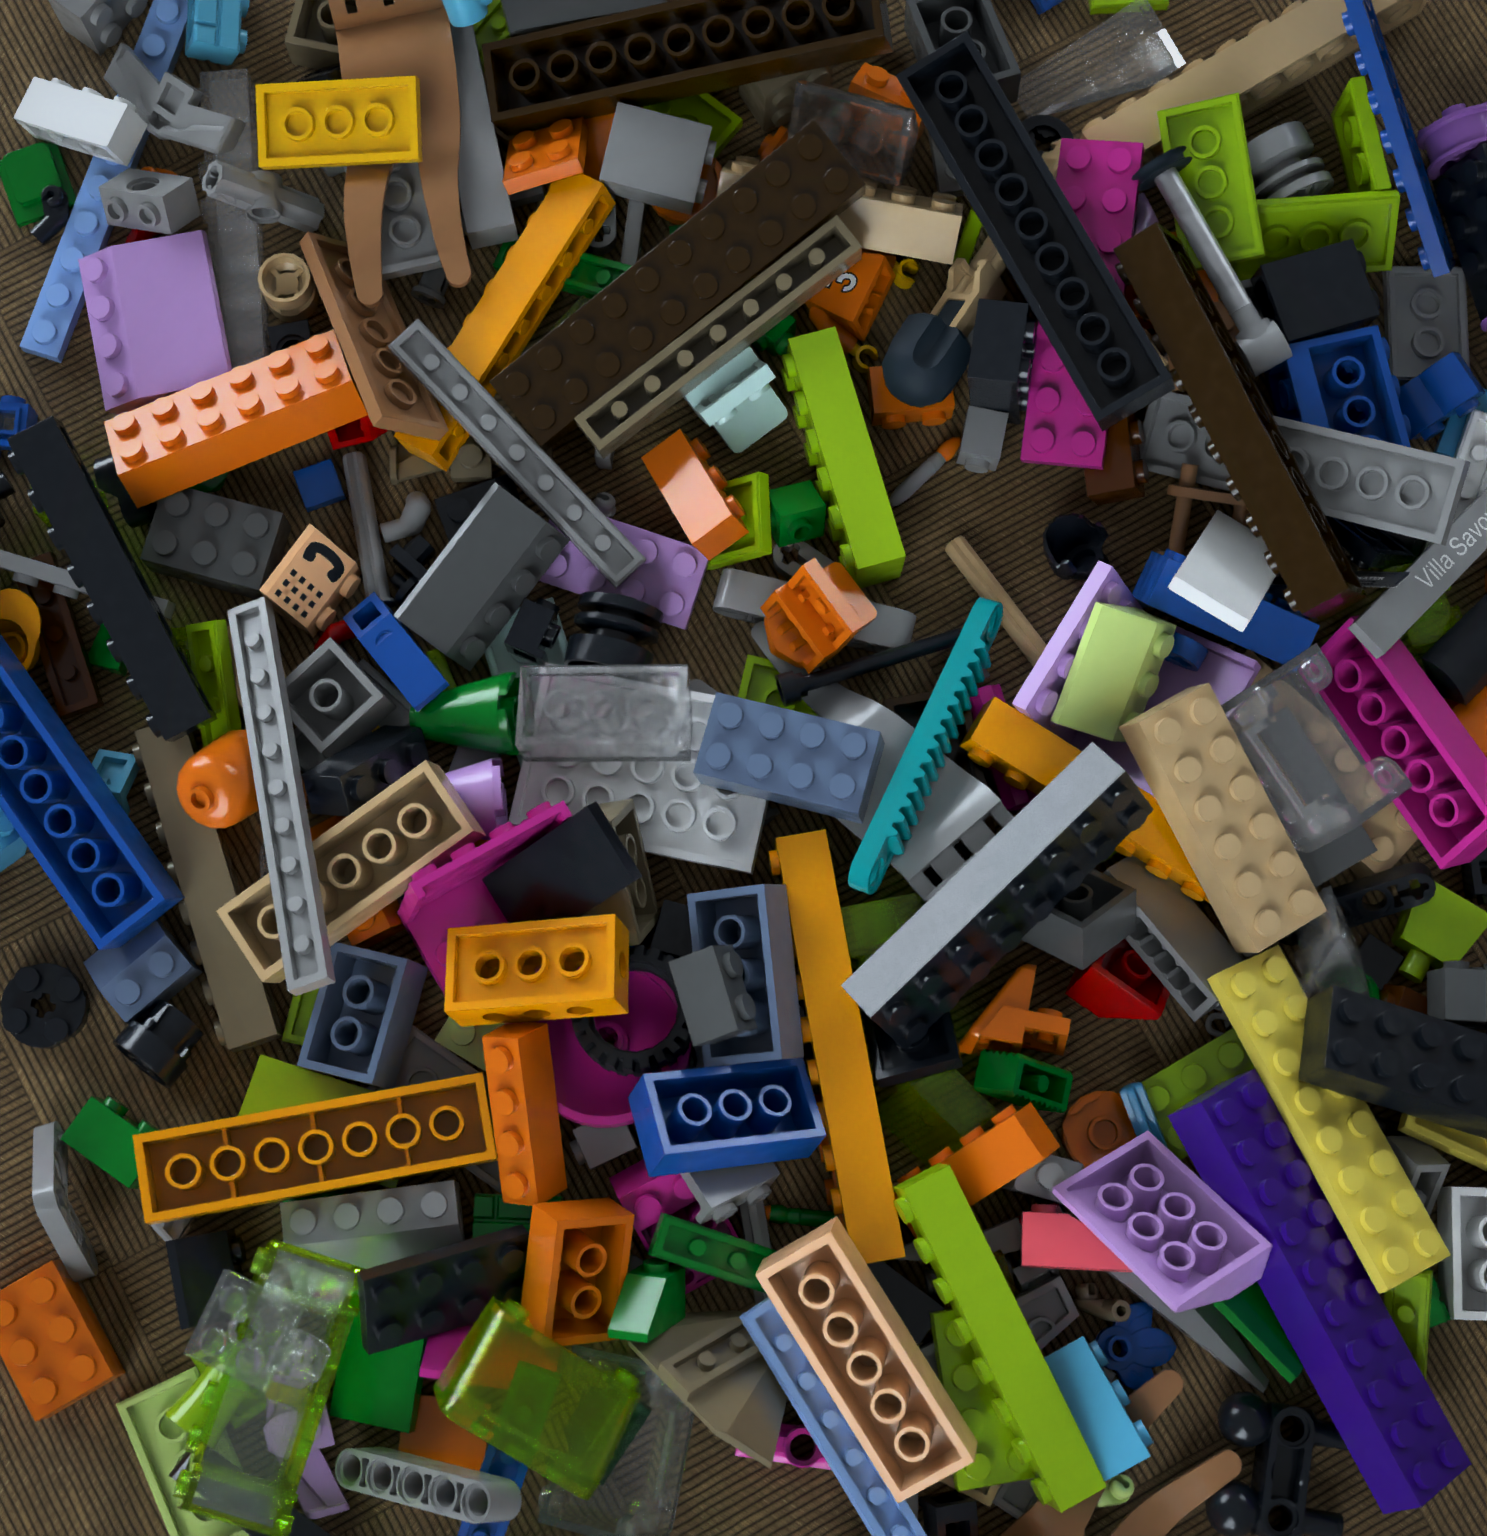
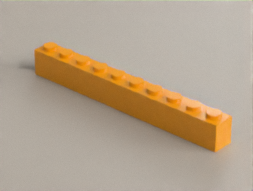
[768,829,906,1264]

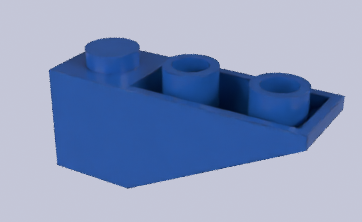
[343,592,450,712]

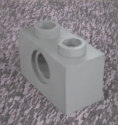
[98,168,201,235]

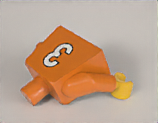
[805,248,919,373]

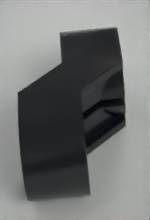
[94,454,157,528]

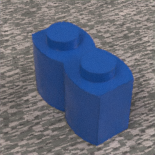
[1398,352,1486,441]

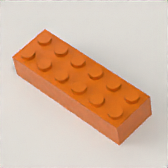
[104,329,368,509]

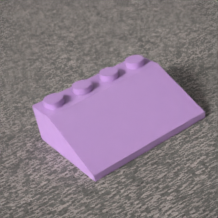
[78,230,232,415]
[1052,1130,1272,1313]

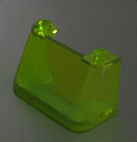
[433,1297,642,1500]

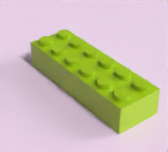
[781,326,906,588]

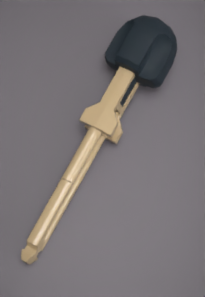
[882,139,1061,408]

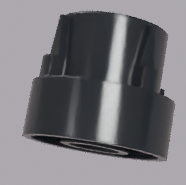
[113,1000,204,1088]

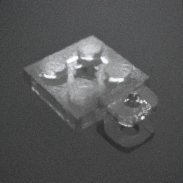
[184,1269,331,1392]

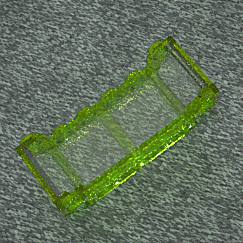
[173,1239,365,1536]

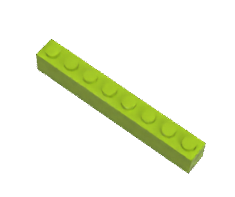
[893,1163,1107,1513]

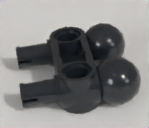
[1205,1391,1349,1536]

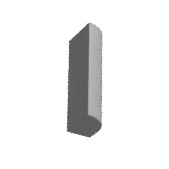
[1103,856,1244,1022]

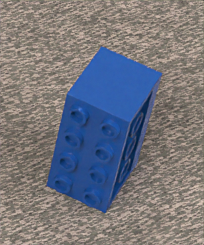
[1265,325,1411,447]

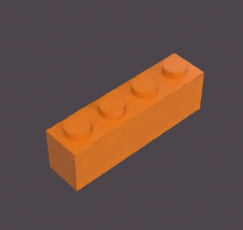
[482,1022,568,1206]
[894,1102,1060,1239]

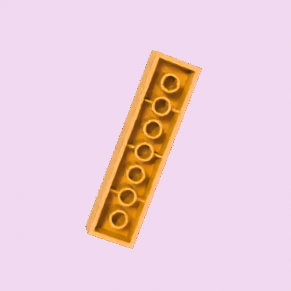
[132,1072,497,1225]

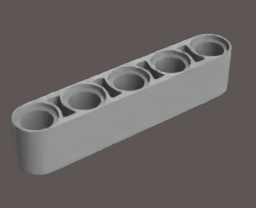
[712,568,917,653]
[335,1447,522,1524]

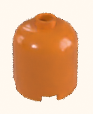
[176,729,259,829]

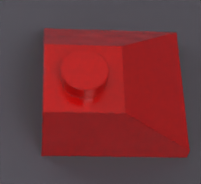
[1065,938,1170,1020]

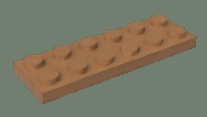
[299,231,448,441]

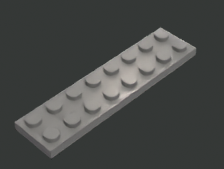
[1139,392,1470,546]

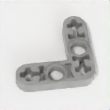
[32,1121,98,1282]

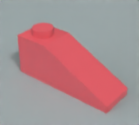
[1020,1204,1134,1273]

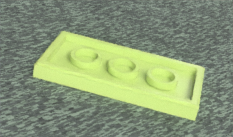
[116,1366,250,1536]

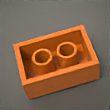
[518,1197,635,1349]
[0,1260,126,1422]

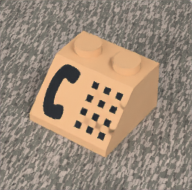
[259,523,362,638]

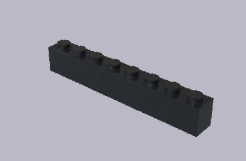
[7,416,218,742]

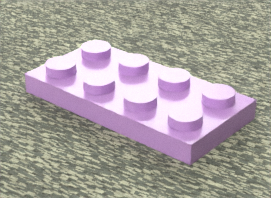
[539,517,709,630]

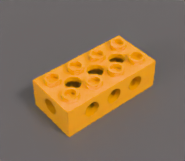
[444,914,629,1027]

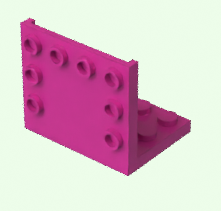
[397,800,572,996]

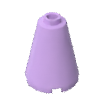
[445,757,508,840]

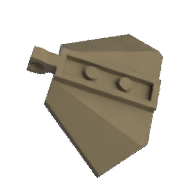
[628,1310,787,1469]

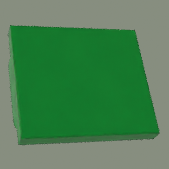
[0,142,77,228]

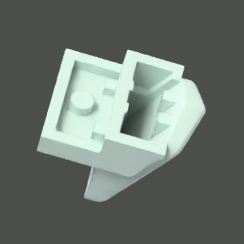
[684,346,788,453]

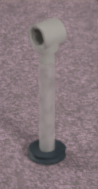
[1132,146,1293,377]

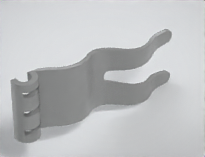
[683,621,1014,903]

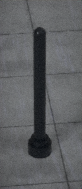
[775,628,962,707]

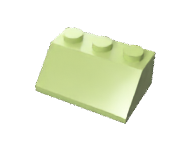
[1051,602,1177,742]

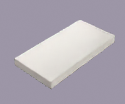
[1168,510,1276,632]

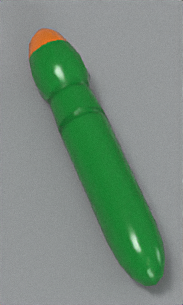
[764,1204,837,1227]

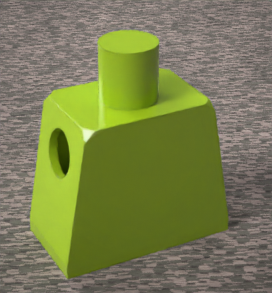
[1391,879,1487,984]

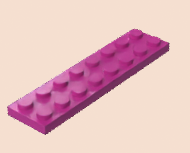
[1020,138,1144,470]

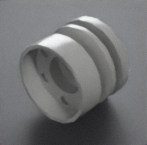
[1248,121,1334,200]

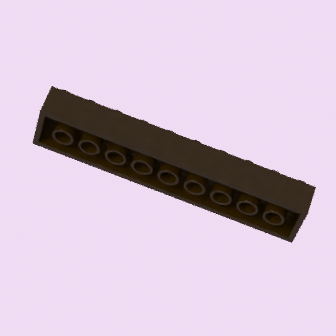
[482,0,893,136]
[489,119,866,451]
[1113,222,1368,621]

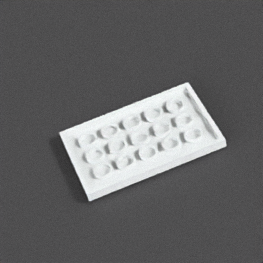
[508,662,769,875]

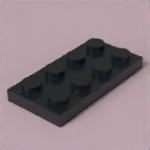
[357,1224,529,1355]

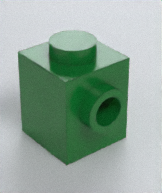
[769,480,826,547]

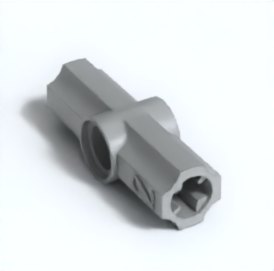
[202,160,324,233]

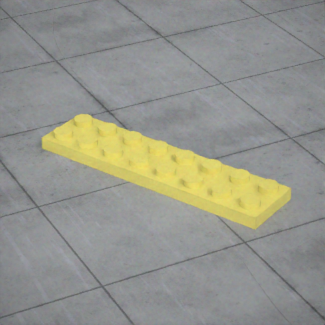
[1207,945,1451,1294]

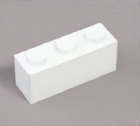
[13,77,148,166]

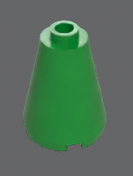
[409,672,529,756]

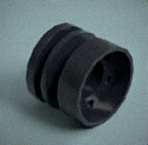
[564,592,664,682]

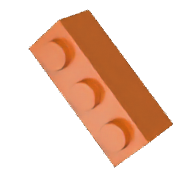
[641,429,749,561]

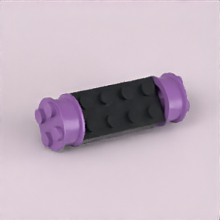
[1416,102,1487,332]

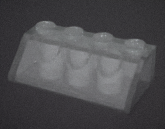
[515,664,693,762]

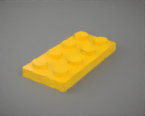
[255,76,422,170]

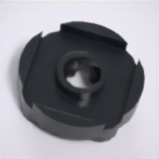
[1,963,90,1049]

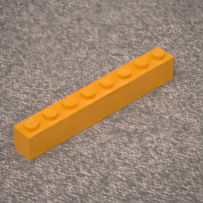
[394,173,616,472]
[960,697,1210,903]

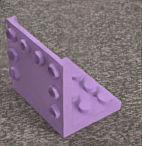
[1011,561,1261,797]

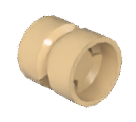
[257,253,319,322]

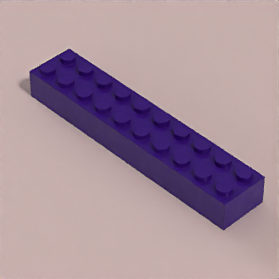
[1168,1068,1471,1514]

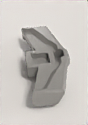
[104,43,246,155]

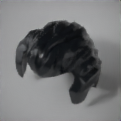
[1043,513,1110,580]

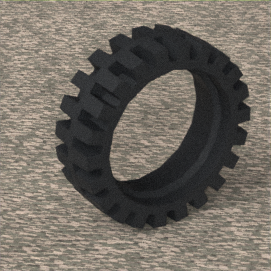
[571,945,691,1077]

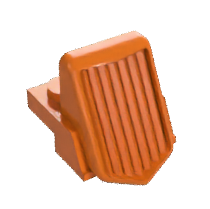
[760,558,877,674]
[958,963,1071,1056]

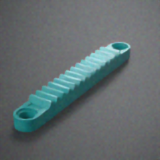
[848,597,1003,895]

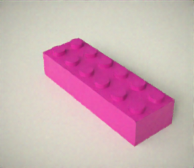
[1300,616,1487,870]

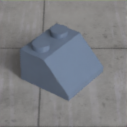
[83,918,203,1024]

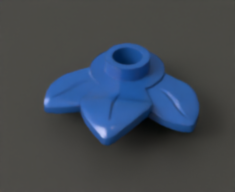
[1095,1302,1176,1390]

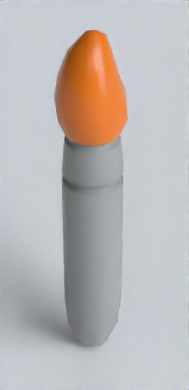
[889,437,961,507]

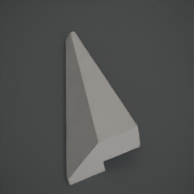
[1105,1271,1269,1393]

